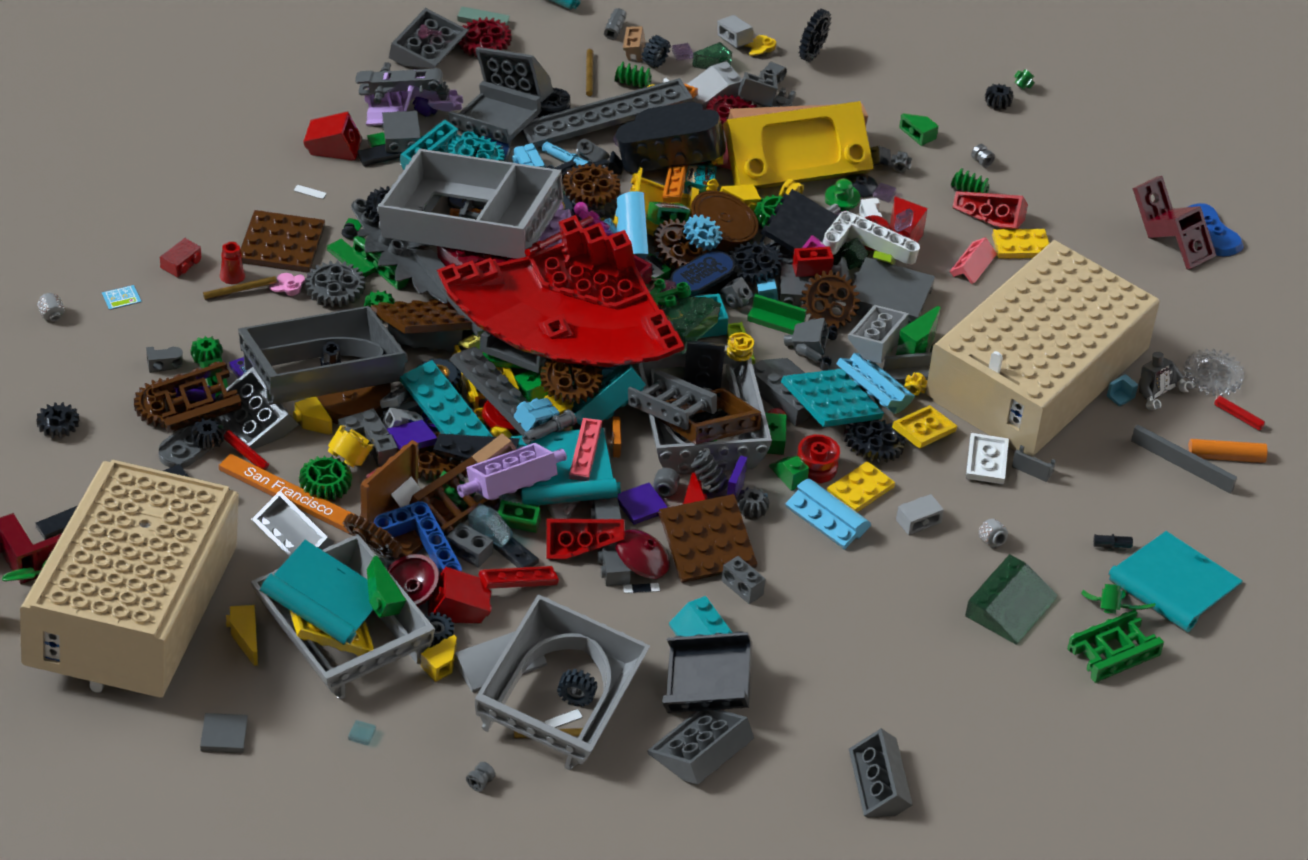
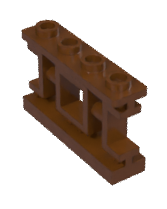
[152,361,242,433]

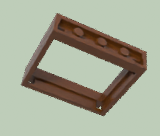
[658,388,761,445]

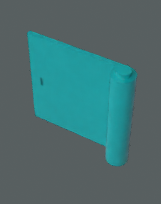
[511,428,621,506]
[1108,531,1243,632]
[260,540,374,645]

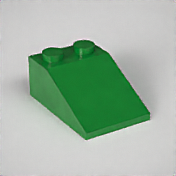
[896,306,941,355]

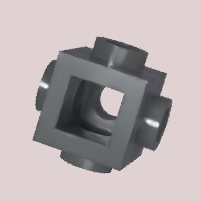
[720,277,753,308]

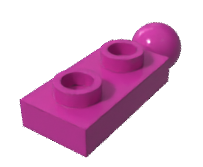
[574,202,614,236]

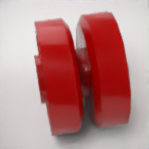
[797,434,840,483]

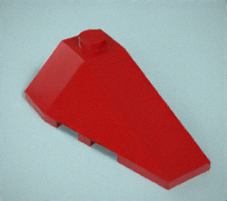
[953,191,1028,229]

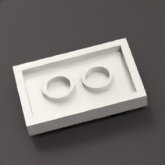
[966,433,1009,484]

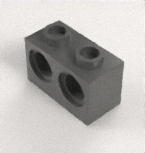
[446,523,493,568]
[722,556,766,604]

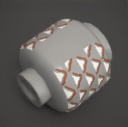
[37,293,65,322]
[979,519,1008,548]

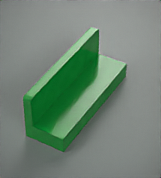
[747,294,807,334]

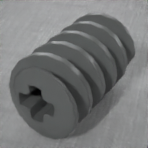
[691,450,729,493]

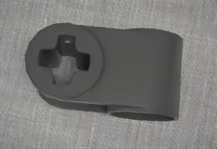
[762,62,787,85]
[576,139,610,163]

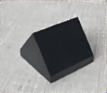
[608,151,623,175]

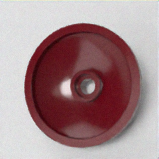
[616,530,670,579]
[387,554,440,606]

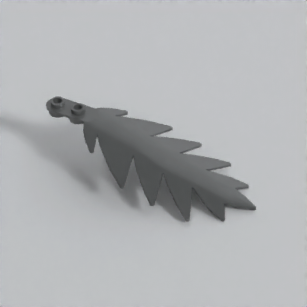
[351,198,447,304]

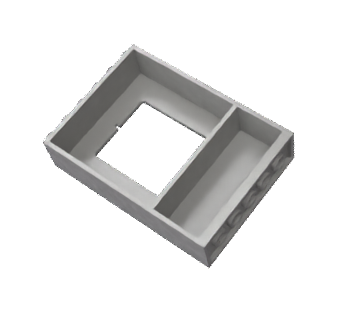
[377,149,563,259]

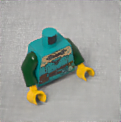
[684,155,724,194]

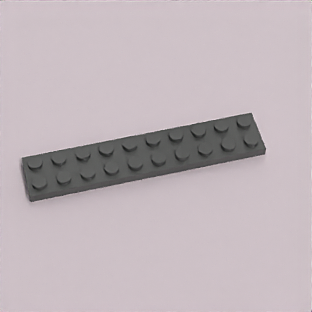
[521,78,693,148]

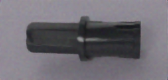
[1093,534,1133,549]

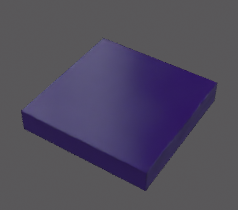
[387,420,437,450]
[727,456,747,499]
[617,482,667,525]

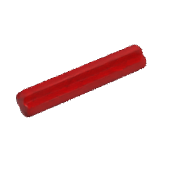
[1214,396,1265,431]
[224,430,269,470]

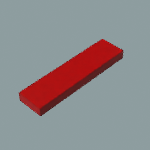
[479,566,559,589]

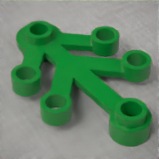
[646,279,691,308]

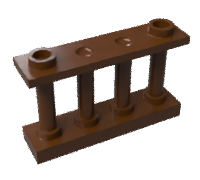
[409,457,500,536]

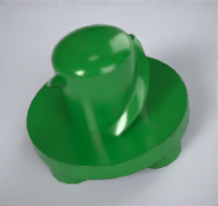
[825,179,860,212]

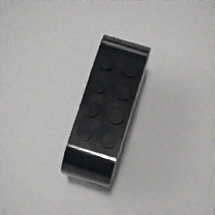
[616,102,726,172]

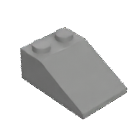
[687,61,742,108]

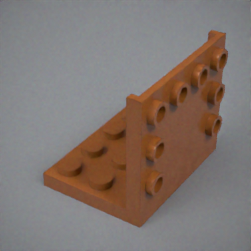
[360,440,455,558]

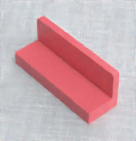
[950,237,997,284]

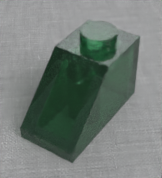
[692,42,732,69]
[833,238,869,270]

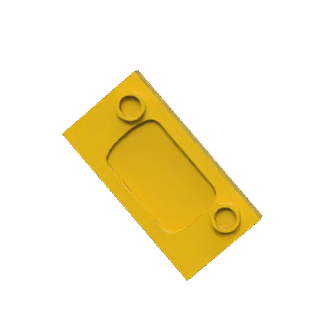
[723,101,874,189]

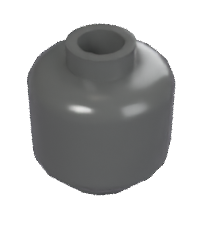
[653,468,680,496]

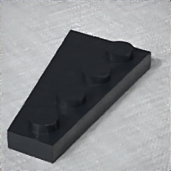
[433,434,520,464]

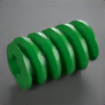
[614,62,652,88]
[951,168,990,193]

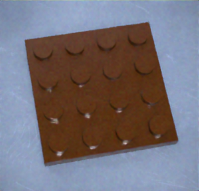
[240,210,325,273]
[371,299,472,334]
[658,494,758,583]

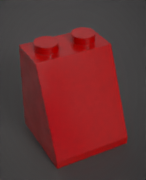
[303,111,362,161]
[890,196,928,243]
[428,567,492,623]

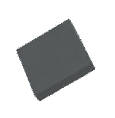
[200,713,248,753]

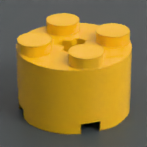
[328,425,374,468]

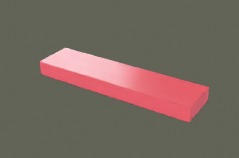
[569,418,602,481]

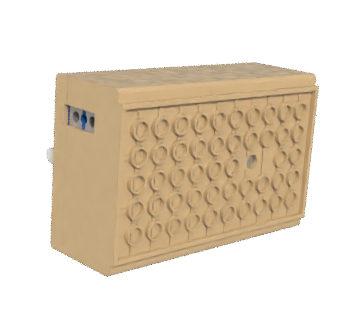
[926,240,1160,457]
[20,460,239,698]

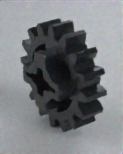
[36,402,80,438]

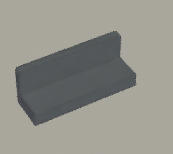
[883,352,932,384]

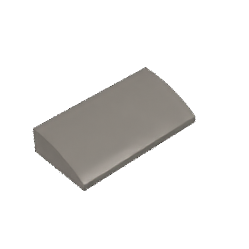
[252,491,334,556]
[454,631,547,693]

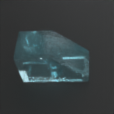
[469,503,513,547]

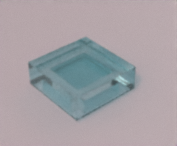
[348,720,376,746]

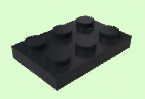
[684,341,725,397]

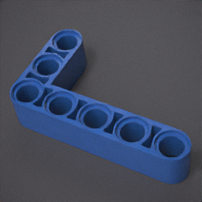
[374,501,462,574]

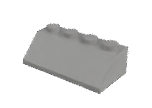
[848,305,909,363]

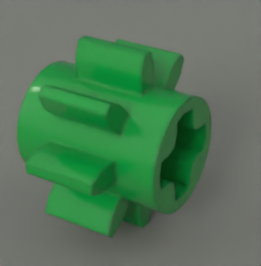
[1014,69,1035,90]

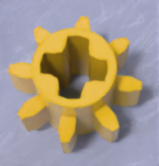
[904,372,928,396]

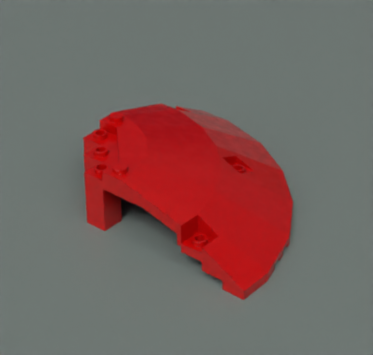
[437,215,685,367]

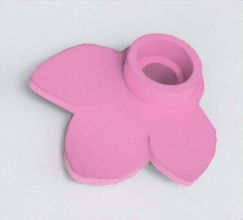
[269,273,305,296]

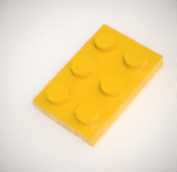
[992,229,1049,259]
[892,405,958,448]
[827,461,895,512]

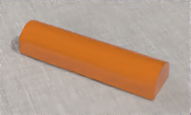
[1188,439,1267,463]

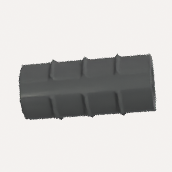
[604,8,627,40]

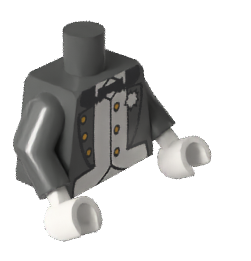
[1138,352,1194,411]

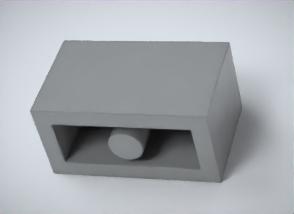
[717,15,754,48]
[896,494,944,535]

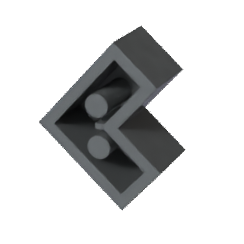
[738,71,778,107]
[338,409,389,456]

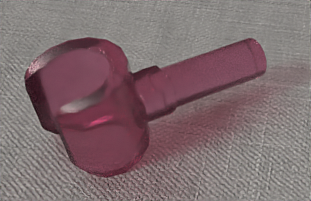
[418,25,442,39]

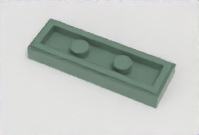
[457,7,510,26]

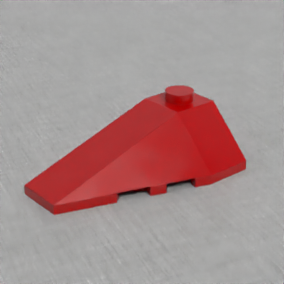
[546,519,625,559]

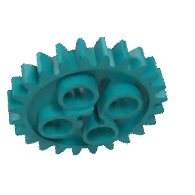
[447,134,505,161]

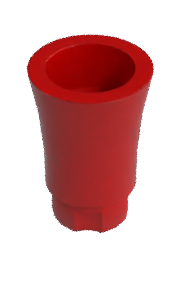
[220,241,245,284]

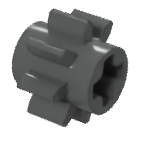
[890,151,912,173]

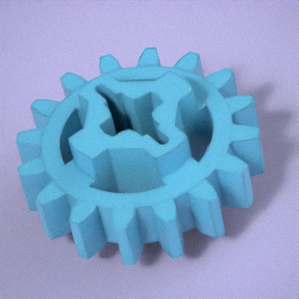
[683,215,722,251]

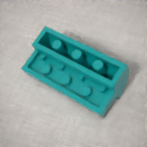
[400,120,461,170]

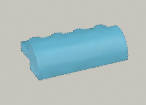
[616,191,648,260]
[836,353,915,414]
[785,479,871,550]

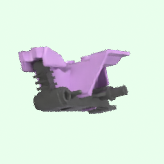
[355,62,464,126]

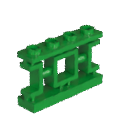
[1067,610,1164,683]

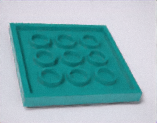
[781,369,884,427]

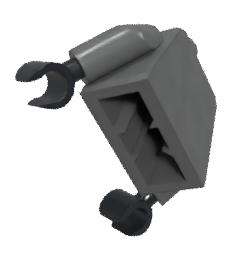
[784,318,838,371]

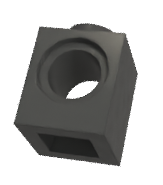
[372,434,397,467]

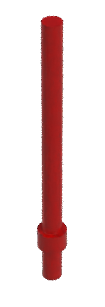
[525,216,594,256]

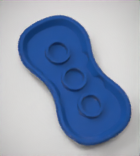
[1188,203,1244,257]

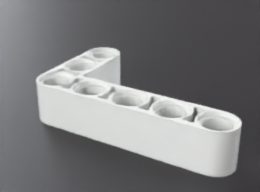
[823,211,920,264]

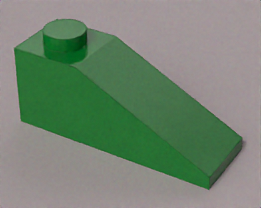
[367,555,407,618]

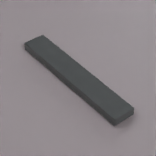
[1131,424,1237,494]

